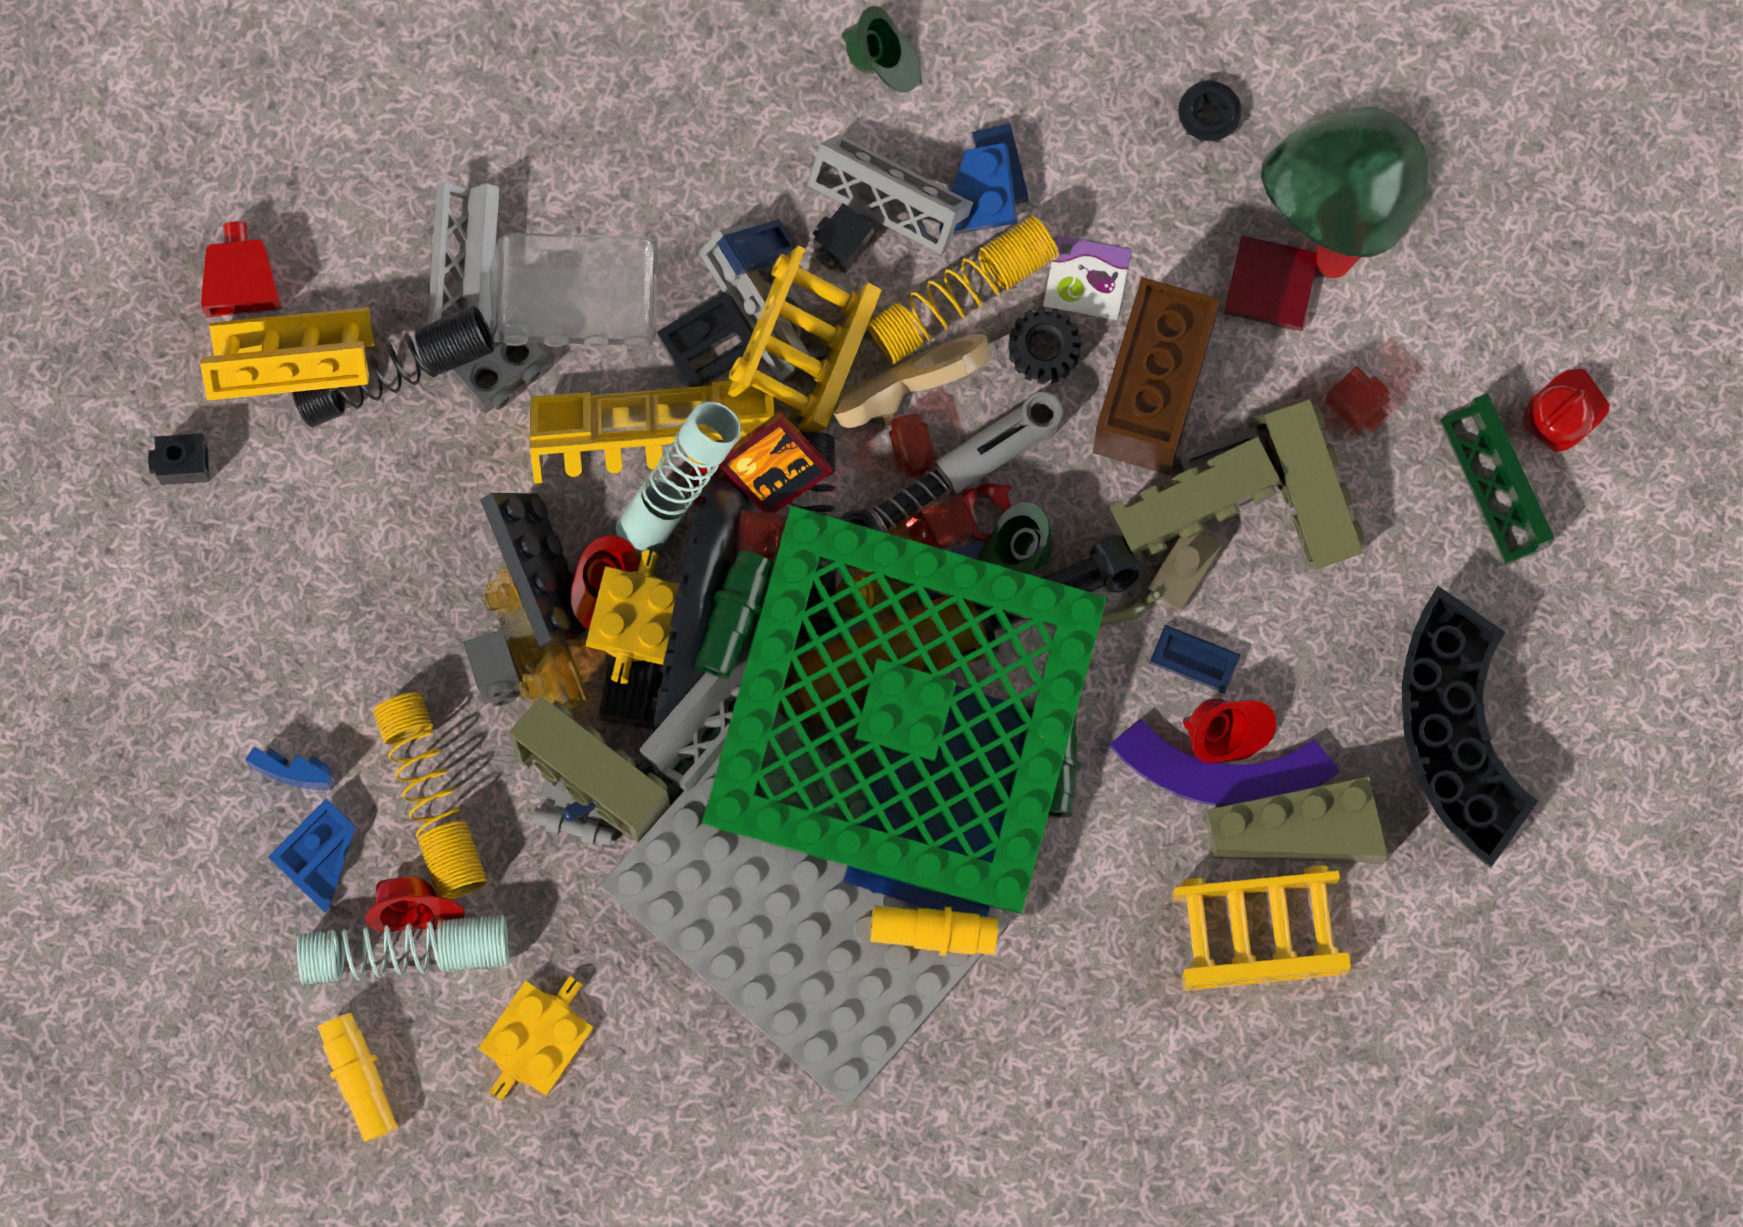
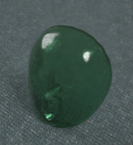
[1260,107,1428,258]

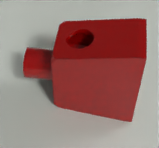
[201,221,282,318]

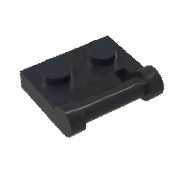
[656,292,763,387]

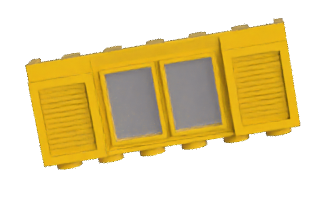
[530,377,775,484]

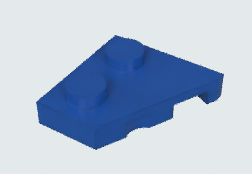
[939,143,1018,235]
[268,798,355,913]

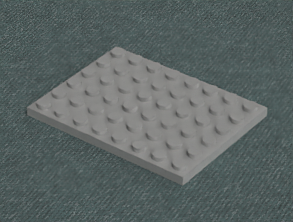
[599,711,1010,1108]

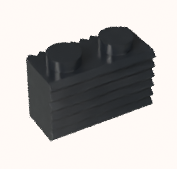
[599,655,666,728]

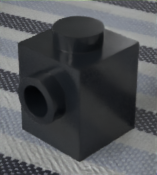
[812,203,875,273]
[148,433,210,485]

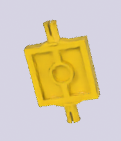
[586,550,680,684]
[478,976,593,1102]

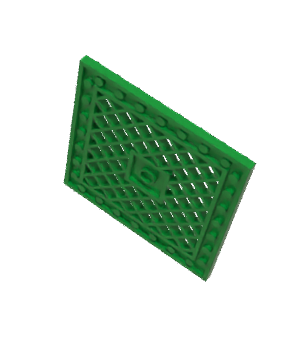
[701,506,1107,915]

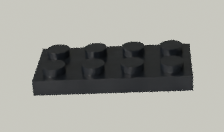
[480,492,589,647]

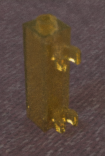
[481,566,590,711]

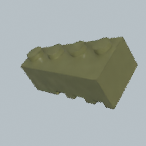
[1252,399,1365,570]
[1109,437,1281,559]
[509,696,670,842]
[1205,776,1388,864]

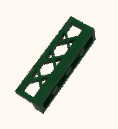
[1440,393,1554,565]

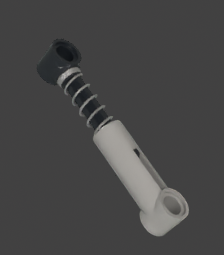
[839,392,1062,533]

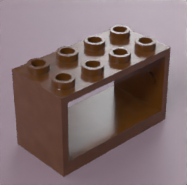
[1093,277,1220,475]

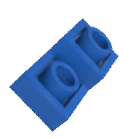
[245,746,336,790]

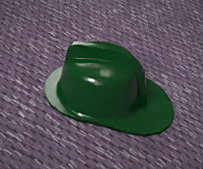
[842,6,920,93]
[978,502,1053,575]

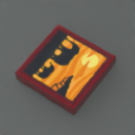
[719,411,832,518]

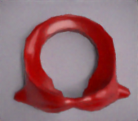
[951,483,1011,542]

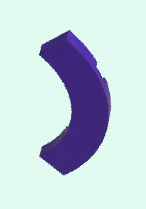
[1109,719,1340,807]

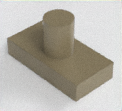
[1147,531,1224,612]

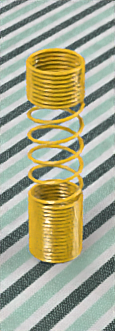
[867,215,1059,364]
[372,692,488,899]

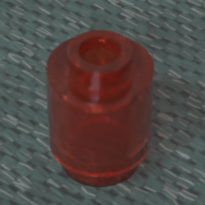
[889,414,936,477]

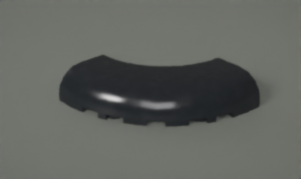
[652,465,754,734]
[1401,586,1538,869]

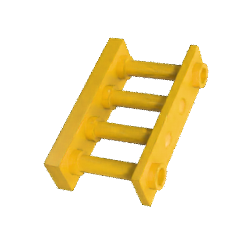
[728,245,882,432]
[200,307,375,400]
[1172,866,1351,991]

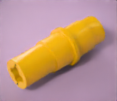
[870,905,998,956]
[318,1013,399,1143]

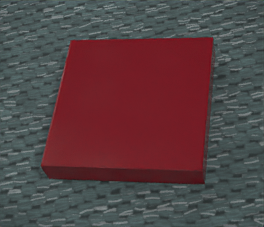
[1224,236,1317,331]

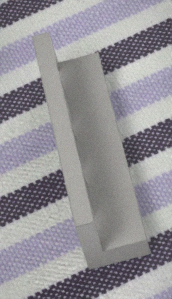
[807,134,973,255]
[428,182,499,329]
[698,222,831,383]
[639,631,793,792]

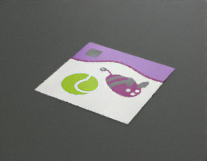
[1043,235,1132,321]

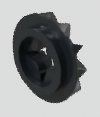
[1178,81,1242,143]

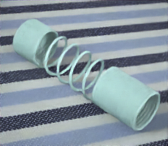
[616,402,741,556]
[297,914,509,986]

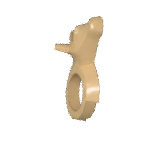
[833,334,991,429]

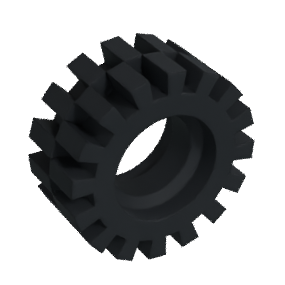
[1008,307,1081,384]

